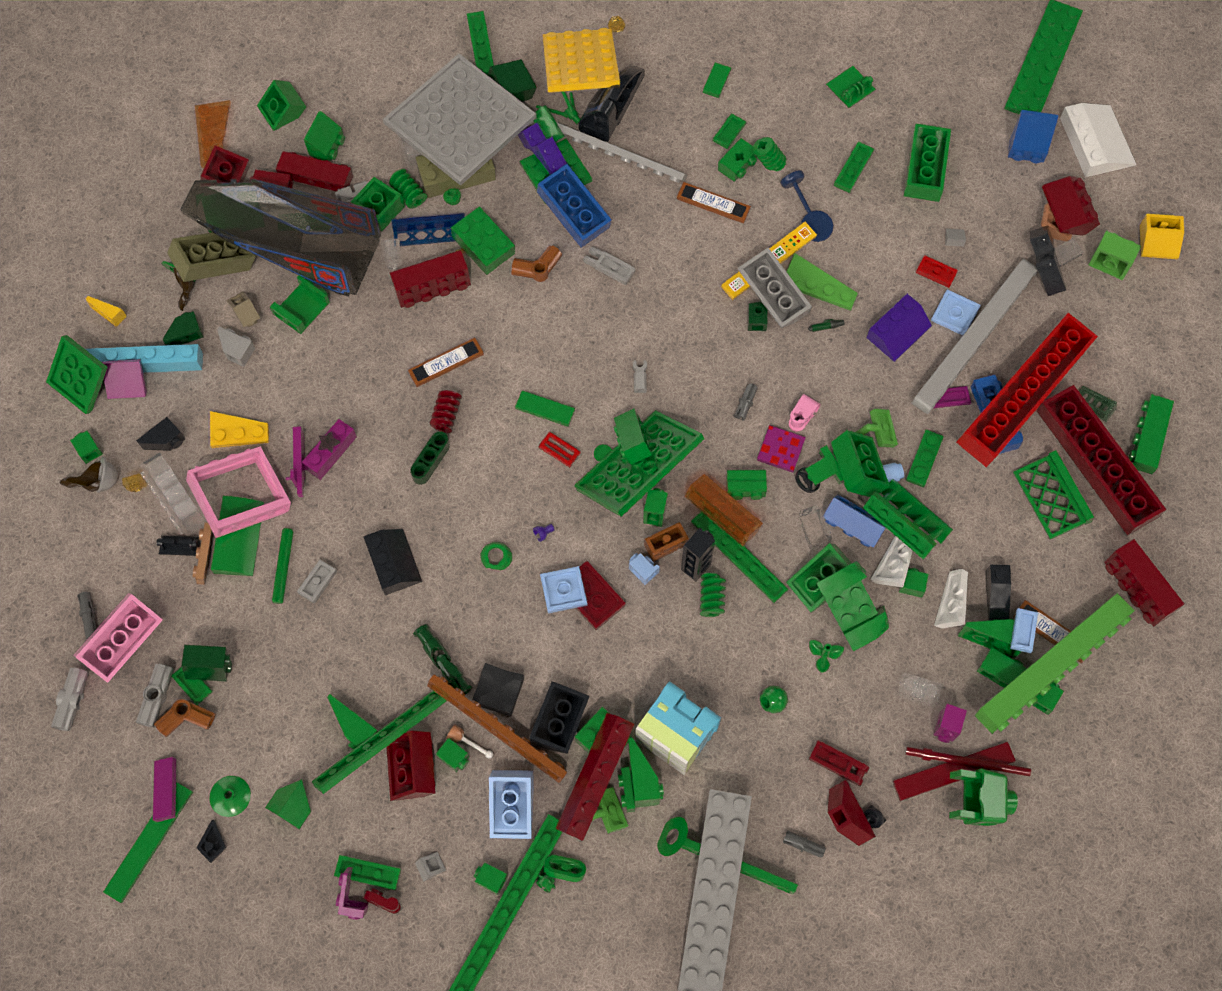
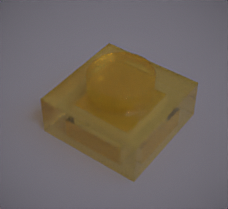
[122,473,147,492]

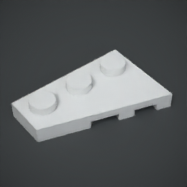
[871,536,912,587]
[934,569,968,628]

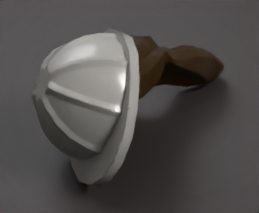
[60,457,117,493]

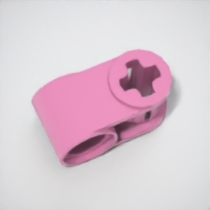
[789,394,821,432]

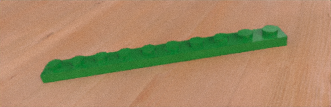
[449,814,563,991]

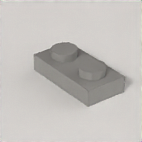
[297,560,337,604]

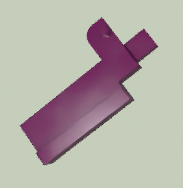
[286,426,305,497]

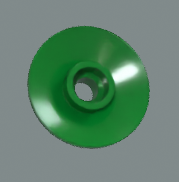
[209,776,251,817]

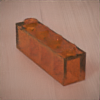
[684,474,763,546]

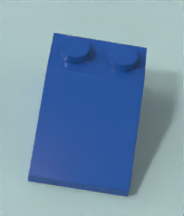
[1008,110,1058,164]

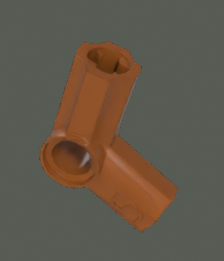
[511,246,562,282]
[154,699,216,737]

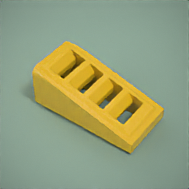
[85,296,127,327]

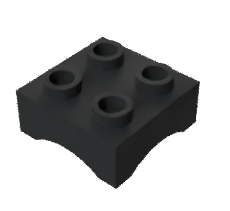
[472,663,524,716]

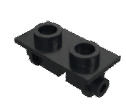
[157,535,200,556]

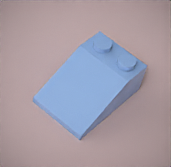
[489,770,534,839]

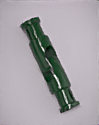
[413,624,473,695]

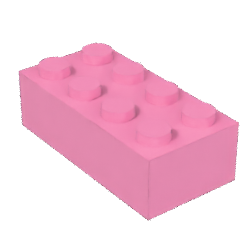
[74,593,163,683]

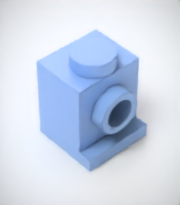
[629,553,660,585]

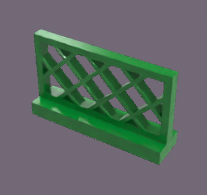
[1013,450,1094,540]

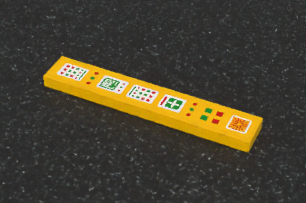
[721,222,817,300]

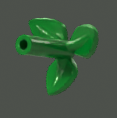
[809,640,844,673]

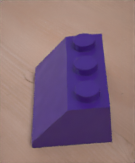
[867,293,932,362]

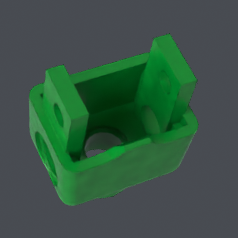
[949,769,1018,826]

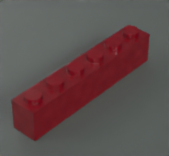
[555,713,634,841]

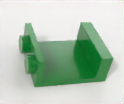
[270,275,330,334]

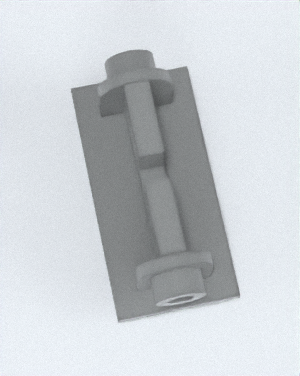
[335,181,369,207]

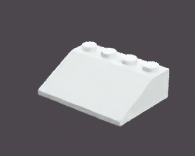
[1060,103,1136,177]

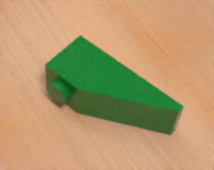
[327,694,378,750]

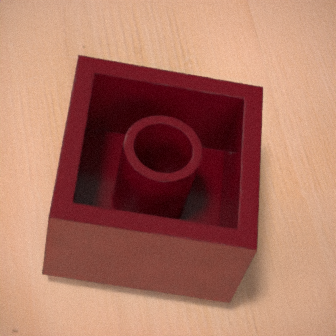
[200,145,250,193]

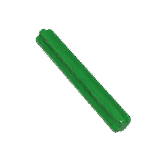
[272,528,294,604]

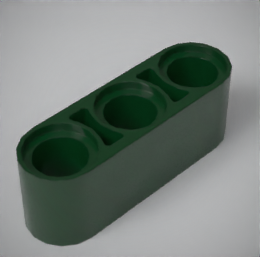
[410,431,450,485]

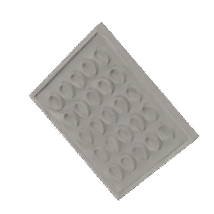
[383,54,536,186]

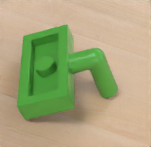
[856,409,898,448]
[592,787,628,834]

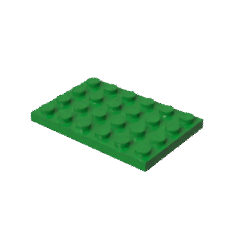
[574,410,705,517]

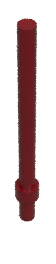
[905,747,1031,777]

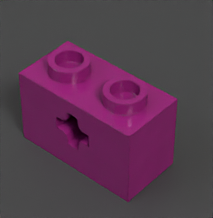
[933,704,967,743]

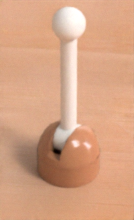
[446,724,493,759]

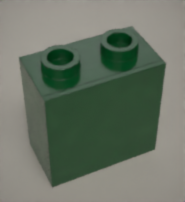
[487,59,537,102]
[181,644,232,682]

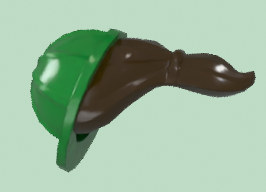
[161,261,196,311]

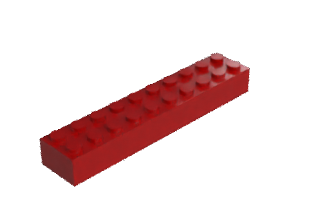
[956,313,1098,468]

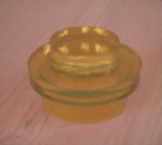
[608,16,625,32]

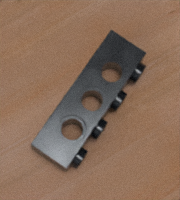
[681,528,715,582]

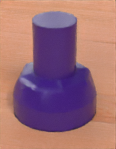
[533,524,554,542]

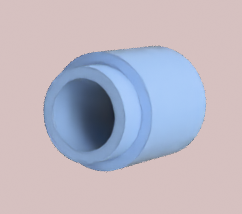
[883,462,904,483]

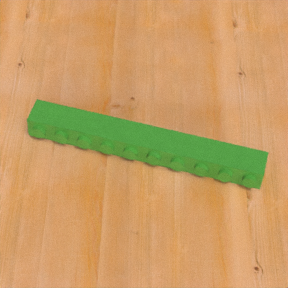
[975,593,1135,734]

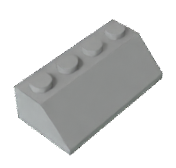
[738,248,812,328]

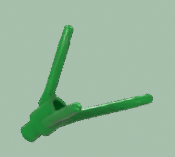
[536,91,580,125]

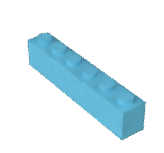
[85,344,203,373]

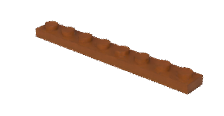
[427,674,567,783]

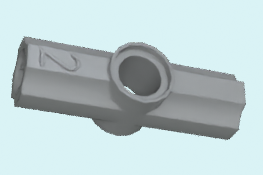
[136,664,174,727]
[51,668,89,731]

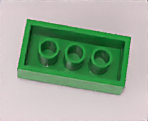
[903,124,951,202]

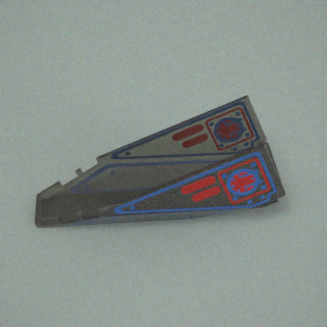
[180,179,381,297]

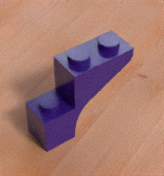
[518,123,567,175]

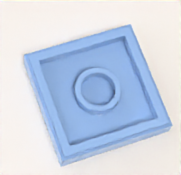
[931,289,981,335]
[540,566,587,613]

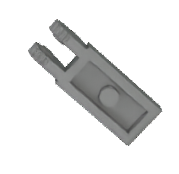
[583,247,635,285]

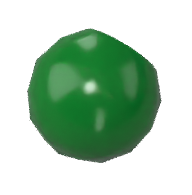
[760,685,788,714]

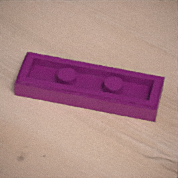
[153,757,176,822]

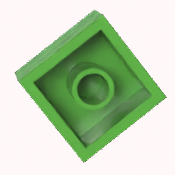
[1088,231,1141,280]

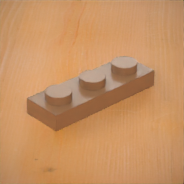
[193,522,213,585]

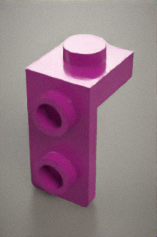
[336,867,369,920]

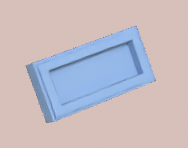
[1010,608,1038,653]

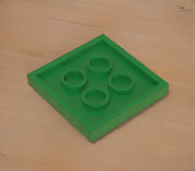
[519,138,592,204]
[46,335,108,414]

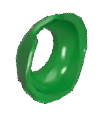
[480,542,512,571]

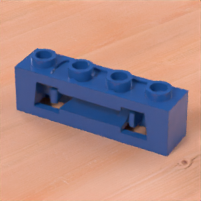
[970,375,1023,454]

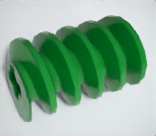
[753,137,787,172]
[389,169,427,209]
[700,573,726,617]

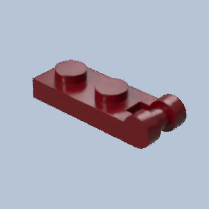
[808,740,870,787]

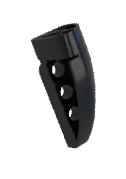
[578,66,645,142]

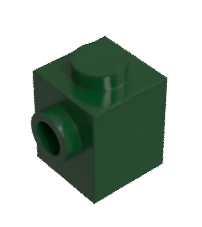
[748,302,768,331]

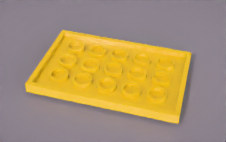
[542,28,620,93]

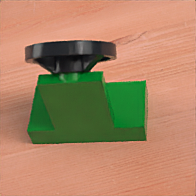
[795,445,844,493]

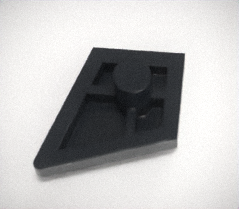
[196,820,227,863]

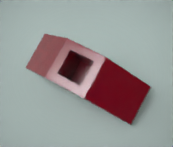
[827,780,876,846]

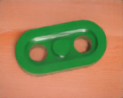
[543,855,586,882]

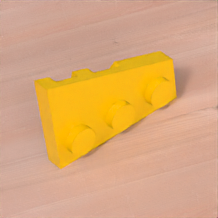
[210,411,269,448]

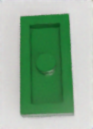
[618,767,635,813]

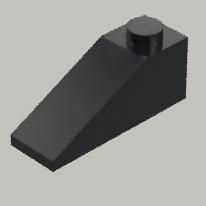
[985,564,1011,621]

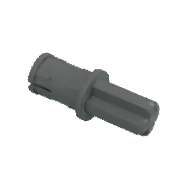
[734,383,758,421]
[783,830,826,858]

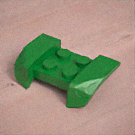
[816,561,889,652]

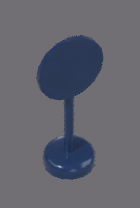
[780,170,834,242]

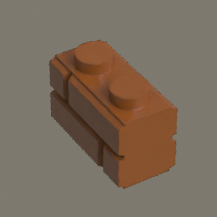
[644,522,689,562]

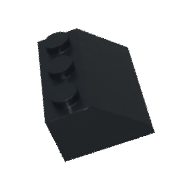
[363,529,422,596]
[529,681,590,754]

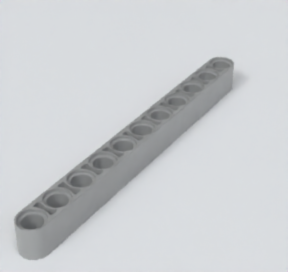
[912,258,1038,415]

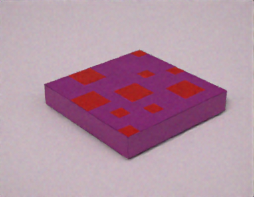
[757,425,806,473]

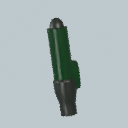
[808,319,845,332]

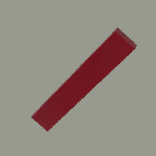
[892,742,1016,801]

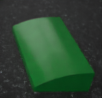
[211,495,264,576]

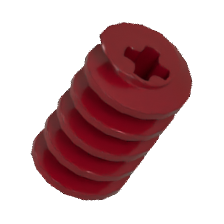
[429,390,462,434]

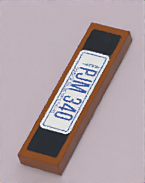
[677,182,751,224]
[408,338,484,387]
[1013,600,1092,664]

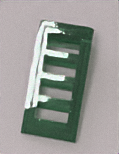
[1079,386,1117,423]

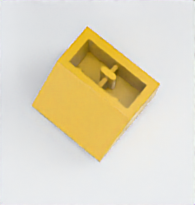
[1140,214,1184,259]

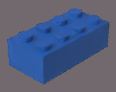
[537,164,612,248]

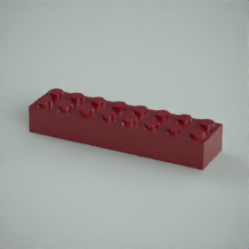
[1037,385,1167,536]

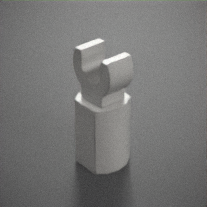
[633,360,647,393]

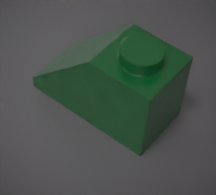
[163,311,204,346]

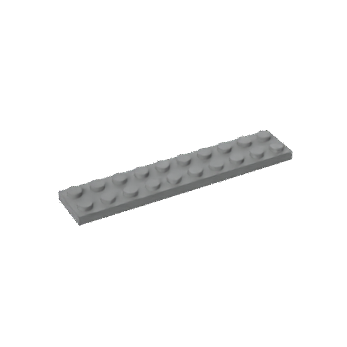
[678,789,752,991]

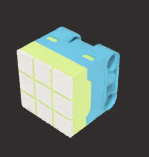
[635,681,721,775]

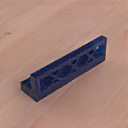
[391,213,465,247]

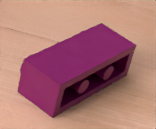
[302,419,357,481]

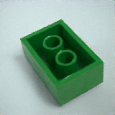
[451,206,515,275]
[831,430,890,497]

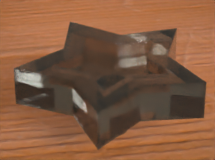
[318,431,340,453]

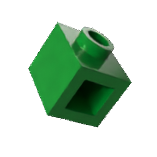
[899,568,929,598]

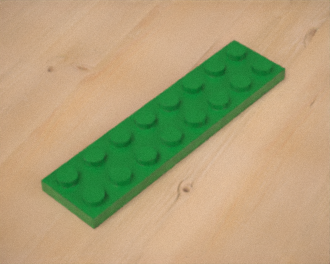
[1004,0,1083,115]

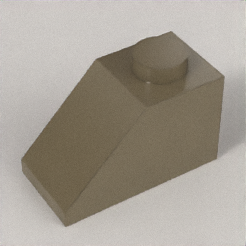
[226,291,260,327]

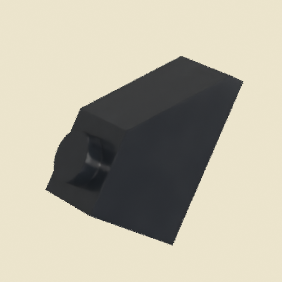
[136,417,185,451]

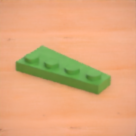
[787,253,858,311]

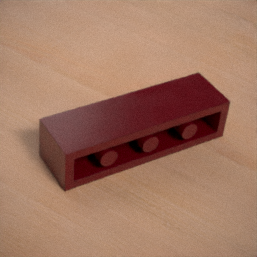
[275,151,353,192]

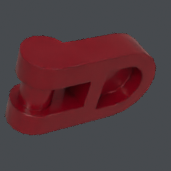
[363,888,401,914]

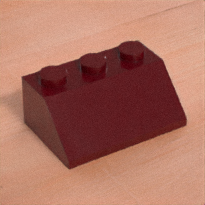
[1042,176,1100,236]
[386,730,436,801]

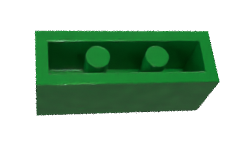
[613,408,652,465]

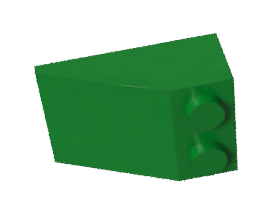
[786,543,852,613]
[958,619,1022,659]
[628,738,664,808]

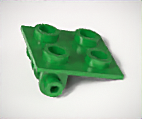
[826,66,876,108]

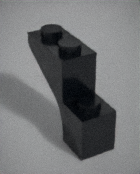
[1030,225,1066,296]

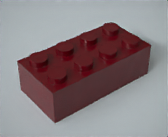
[390,250,471,308]
[1104,539,1185,627]

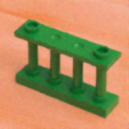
[863,479,953,560]

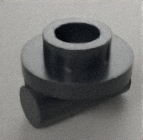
[864,805,887,829]

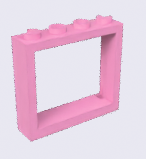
[186,446,291,538]

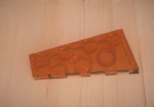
[195,100,231,168]

